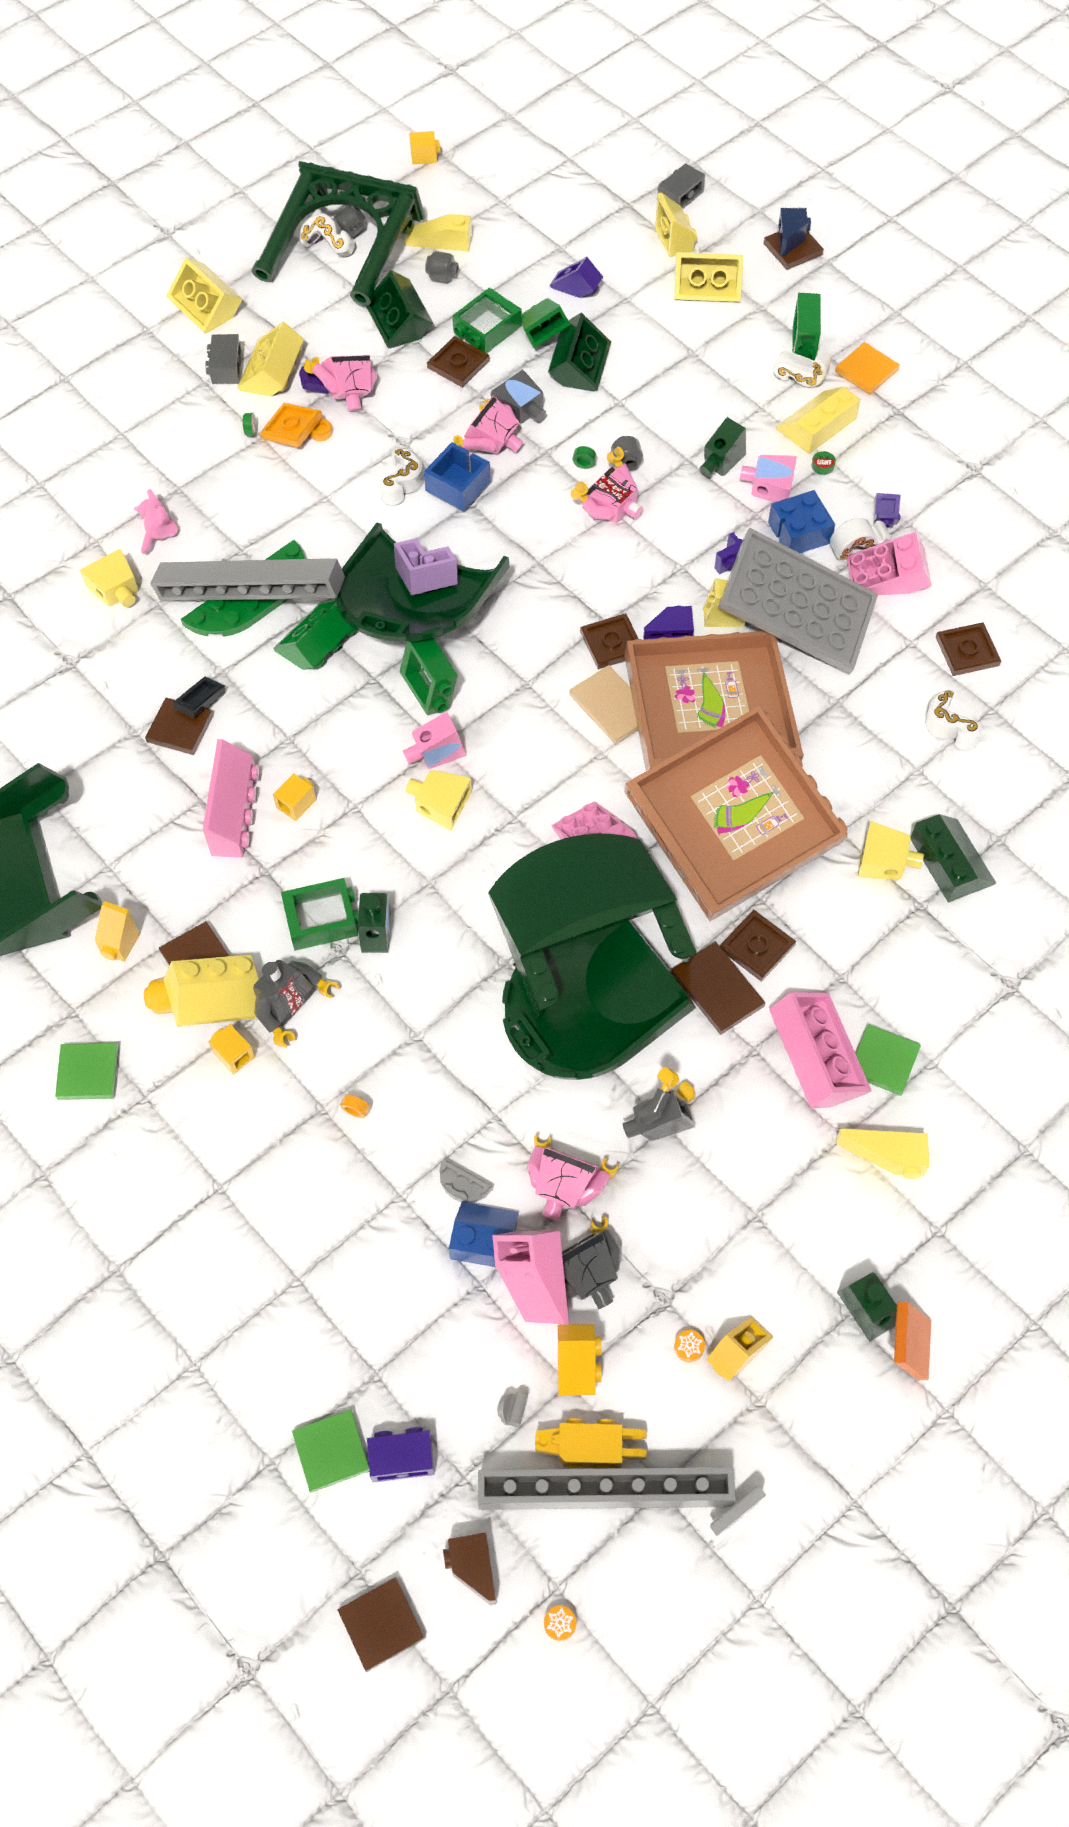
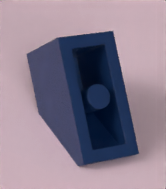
[778,208,811,256]

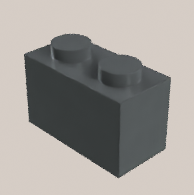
[657,163,705,210]
[205,334,242,384]

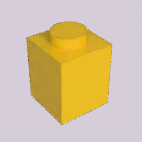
[409,131,440,165]
[273,773,316,821]
[208,1024,255,1075]

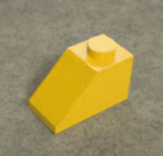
[95,901,140,962]
[706,1317,773,1382]

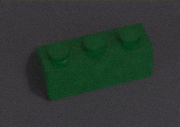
[366,270,433,349]
[548,312,612,392]
[911,814,996,903]

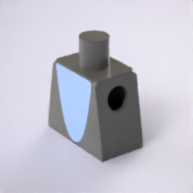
[491,369,546,424]

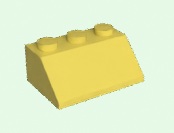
[674,252,743,302]
[166,257,243,333]
[237,321,304,396]
[776,387,861,454]
[163,955,258,1027]

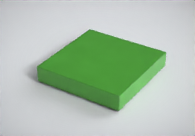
[856,1024,921,1096]
[55,1043,119,1100]
[292,1409,369,1493]

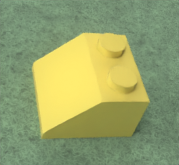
[655,193,697,257]

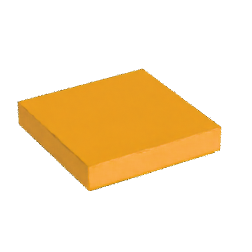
[835,342,900,395]
[260,403,323,447]

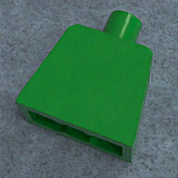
[521,298,571,348]

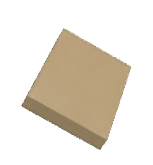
[569,665,638,745]

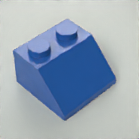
[449,1202,519,1267]

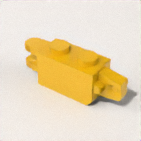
[535,1418,647,1469]

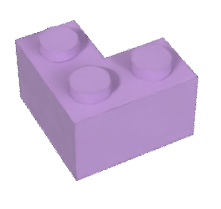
[394,538,458,595]

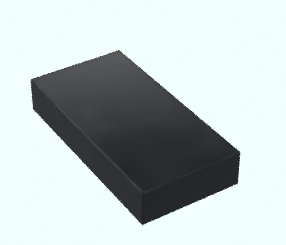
[173,676,225,718]

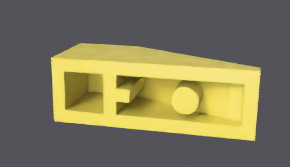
[405,214,472,252]
[836,1128,929,1179]

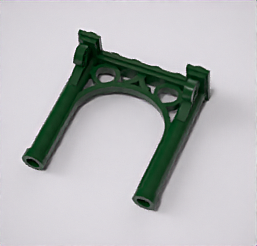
[251,161,425,306]

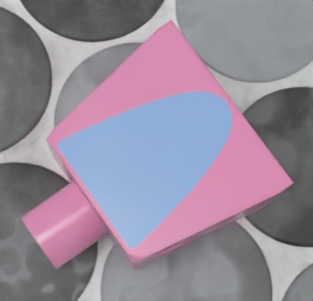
[740,455,797,502]
[402,712,466,769]

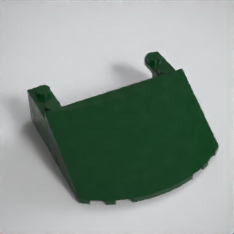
[0,763,102,956]
[488,833,697,1019]

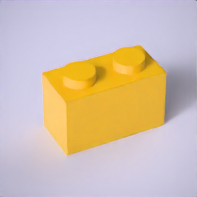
[557,1324,602,1396]

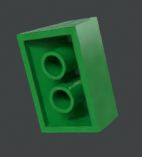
[273,599,356,670]

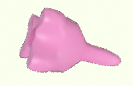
[134,489,179,554]

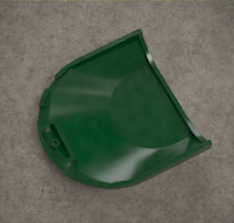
[335,522,510,642]
[502,920,696,1080]

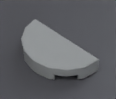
[439,1158,493,1203]
[710,1486,766,1536]

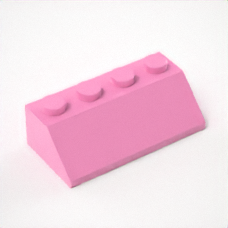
[203,739,259,858]
[769,992,872,1108]

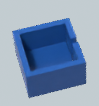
[424,442,491,512]
[768,490,836,553]

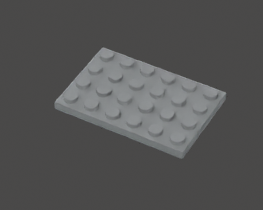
[718,527,878,674]

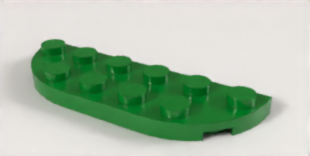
[181,539,305,637]

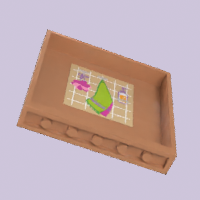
[624,630,804,771]
[624,706,848,922]

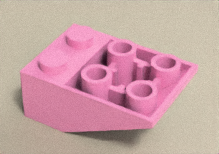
[847,532,932,595]
[551,801,637,839]
[493,1230,569,1324]

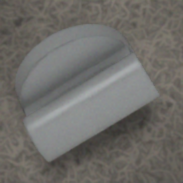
[497,1392,528,1427]

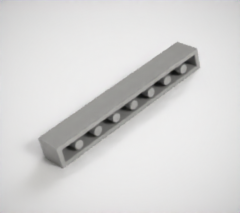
[150,558,345,601]
[478,1467,736,1510]

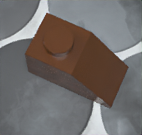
[443,1533,496,1605]

